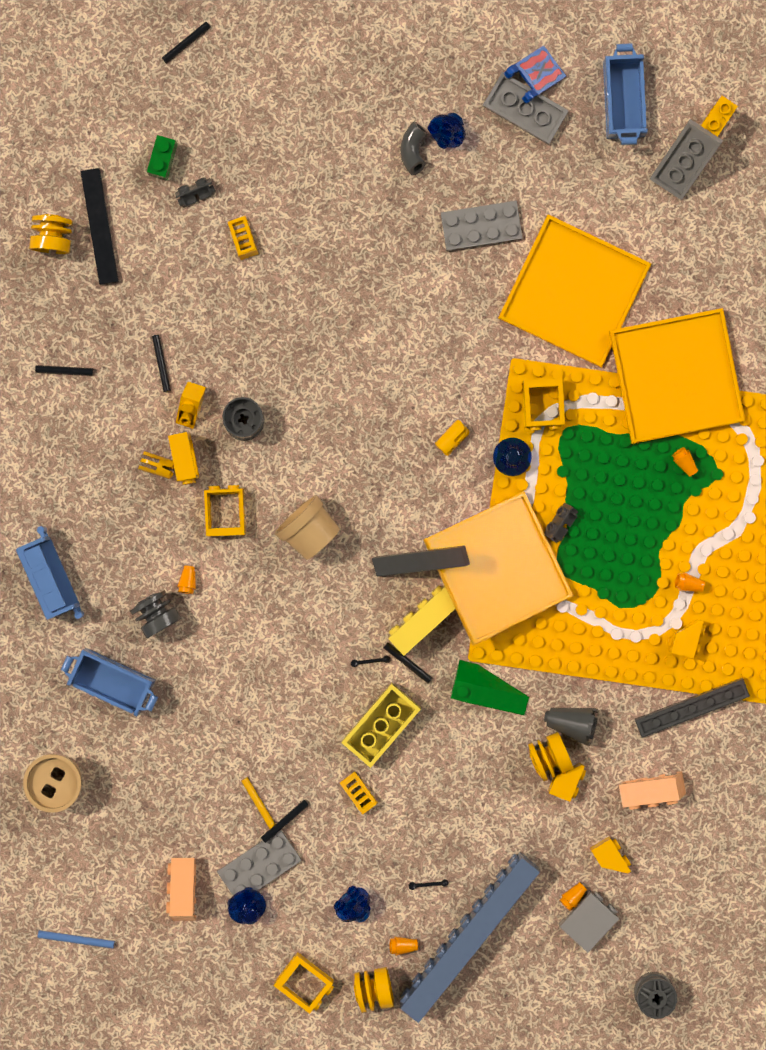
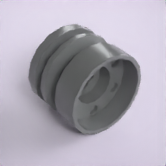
[222,397,264,441]
[130,590,181,639]
[634,972,677,1019]

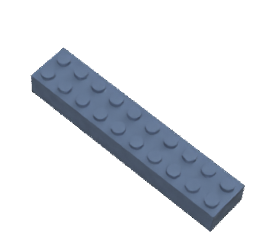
[400,852,540,1023]

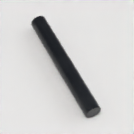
[162,22,211,64]
[152,335,171,392]
[35,365,94,376]
[383,642,432,684]
[260,800,309,843]

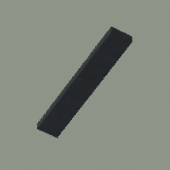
[80,168,119,285]

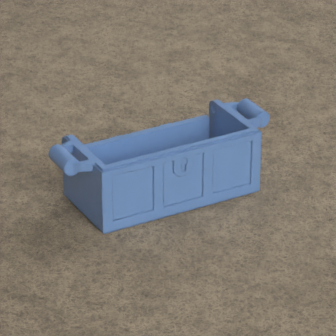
[603,43,648,145]
[16,526,84,620]
[61,648,158,717]

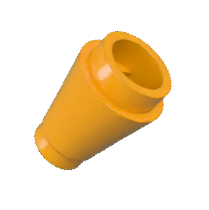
[672,447,698,477]
[177,565,196,594]
[675,572,705,592]
[559,882,587,911]
[389,937,418,956]

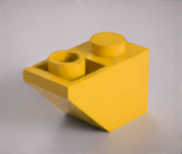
[176,382,206,429]
[669,619,705,659]
[548,763,586,802]
[590,836,631,874]

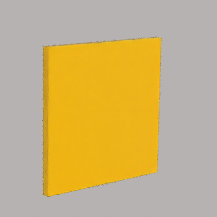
[498,214,651,368]
[609,308,745,444]
[423,491,573,645]

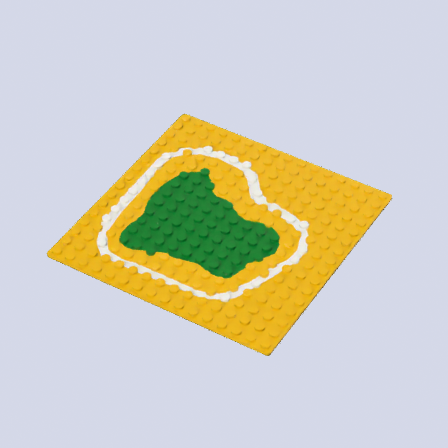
[468,358,766,704]

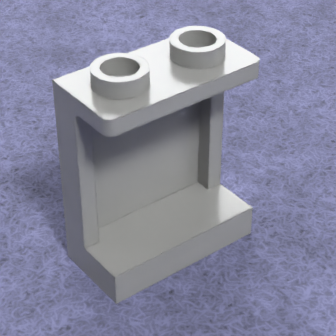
[558,890,619,953]

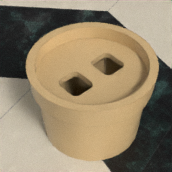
[274,495,340,560]
[23,754,82,813]

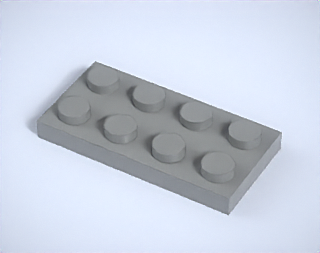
[483,72,568,145]
[650,119,723,200]
[441,200,522,251]
[217,830,302,903]

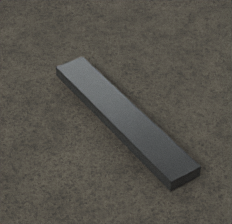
[372,545,470,577]
[635,678,750,738]

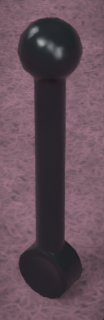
[351,656,390,667]
[409,879,448,890]

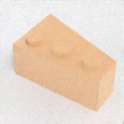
[619,771,686,810]
[166,858,196,921]

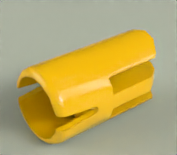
[435,420,470,456]
[138,451,175,479]

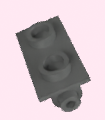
[175,177,216,207]
[544,503,578,543]

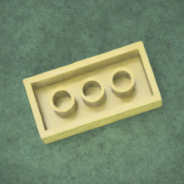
[388,585,455,656]
[341,682,421,768]

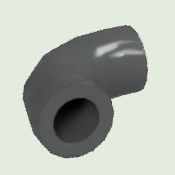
[400,121,428,175]

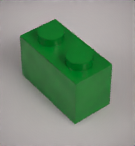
[147,135,178,181]

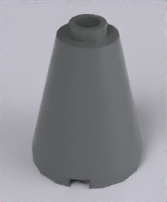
[544,708,599,746]

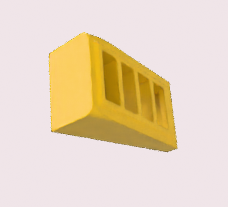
[228,216,259,260]
[340,771,378,815]

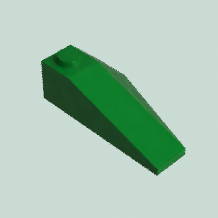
[450,660,529,715]

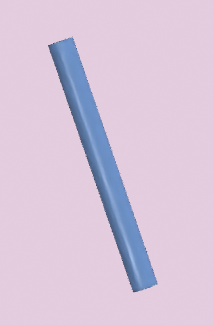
[38,930,115,949]

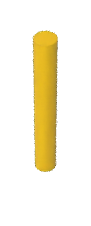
[241,777,275,829]

